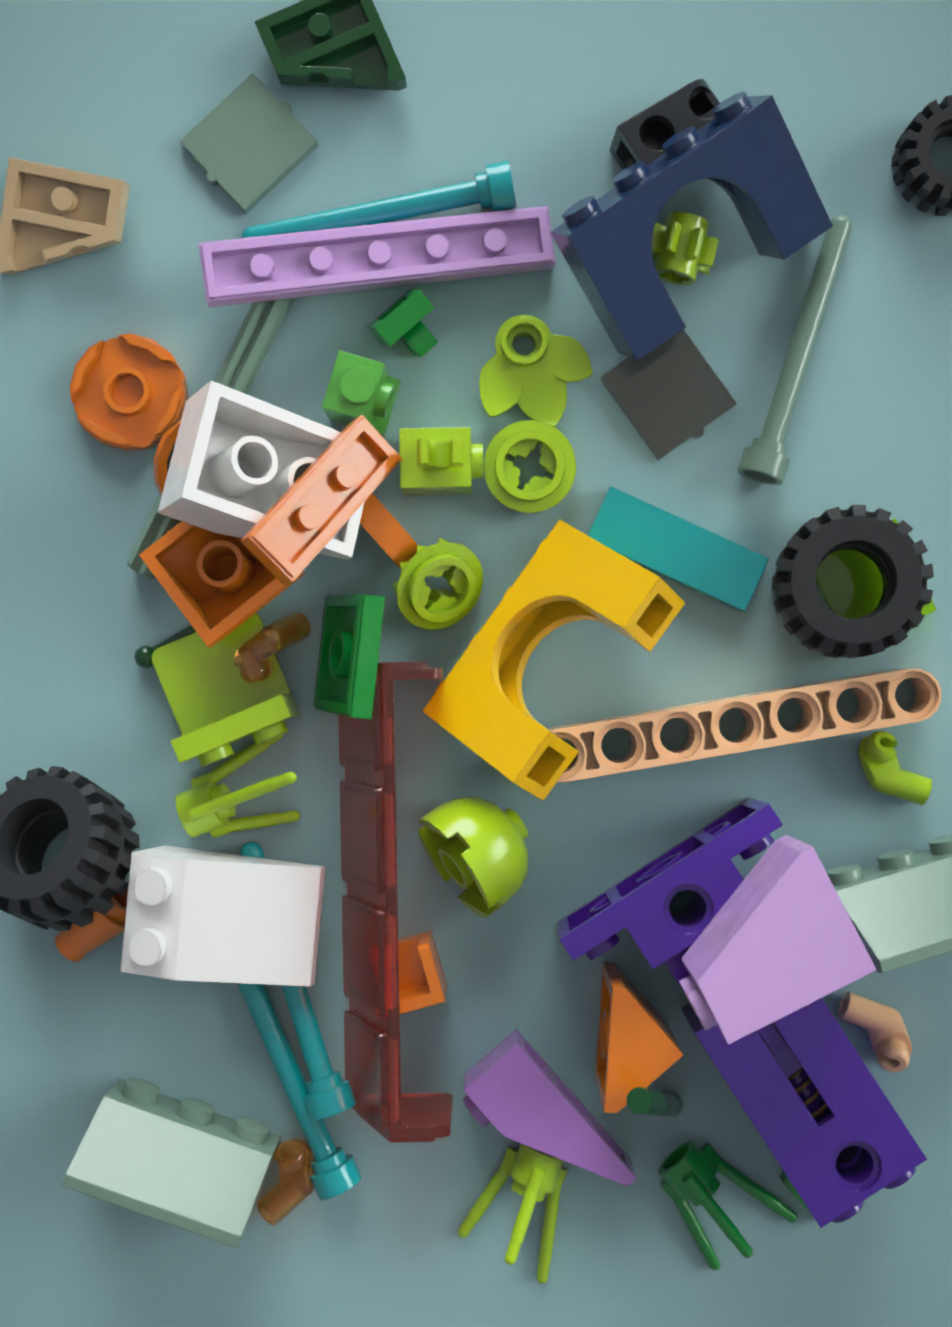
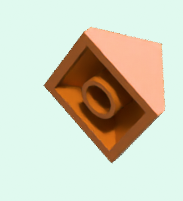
[139,521,305,648]
[595,962,683,1113]

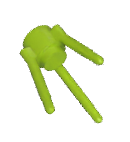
[176,734,300,839]
[458,1143,568,1284]

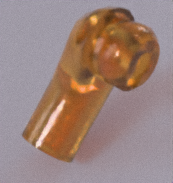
[234,612,311,683]
[257,1139,315,1226]

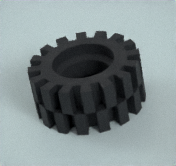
[891,95,952,216]

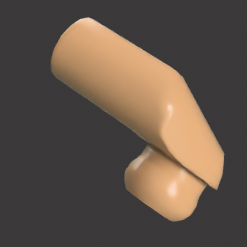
[838,991,912,1072]

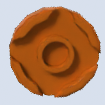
[70,333,189,452]

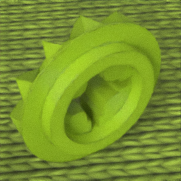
[483,420,576,514]
[392,537,483,630]

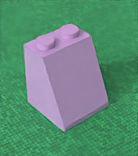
[679,835,876,1045]

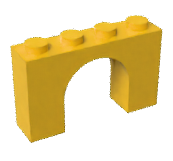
[422,519,685,801]

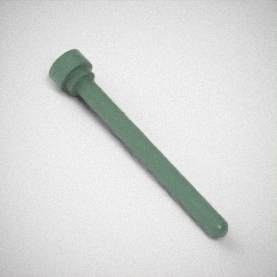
[737,215,852,485]

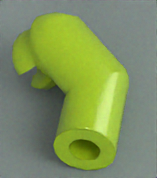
[858,731,932,805]

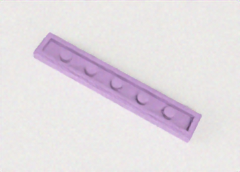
[198,206,556,308]

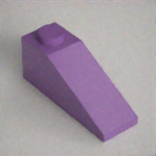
[463,1029,636,1186]

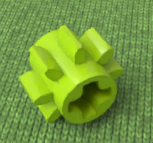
[652,212,719,285]

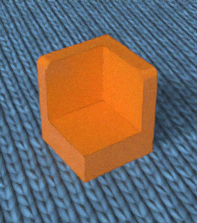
[375,930,448,1017]

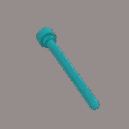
[241,160,517,238]
[240,841,356,1121]
[237,983,362,1200]

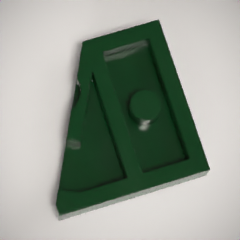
[254,0,407,91]

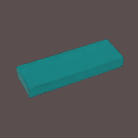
[588,486,769,612]

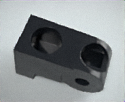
[609,79,720,170]

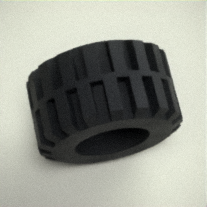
[772,505,934,659]
[0,766,140,931]

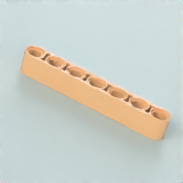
[549,669,941,782]

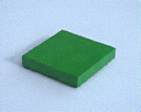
[313,594,385,720]

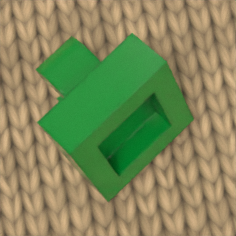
[367,289,438,358]

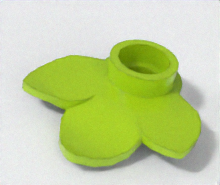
[479,315,593,427]

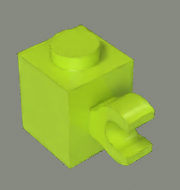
[399,427,484,496]

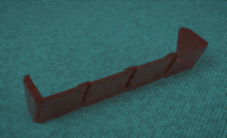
[338,662,453,1143]

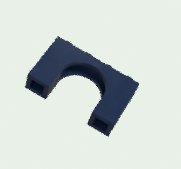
[550,92,833,361]

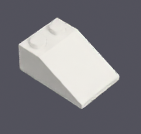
[157,380,364,560]
[120,845,325,986]

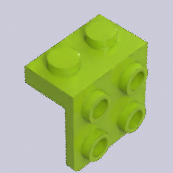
[152,613,301,768]

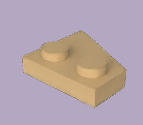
[0,157,130,275]

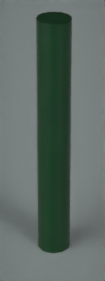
[627,1087,683,1117]

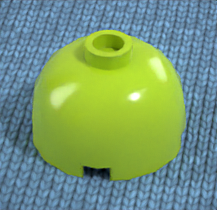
[418,796,529,918]

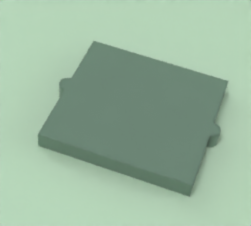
[180,73,319,214]

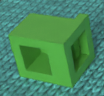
[322,350,401,437]

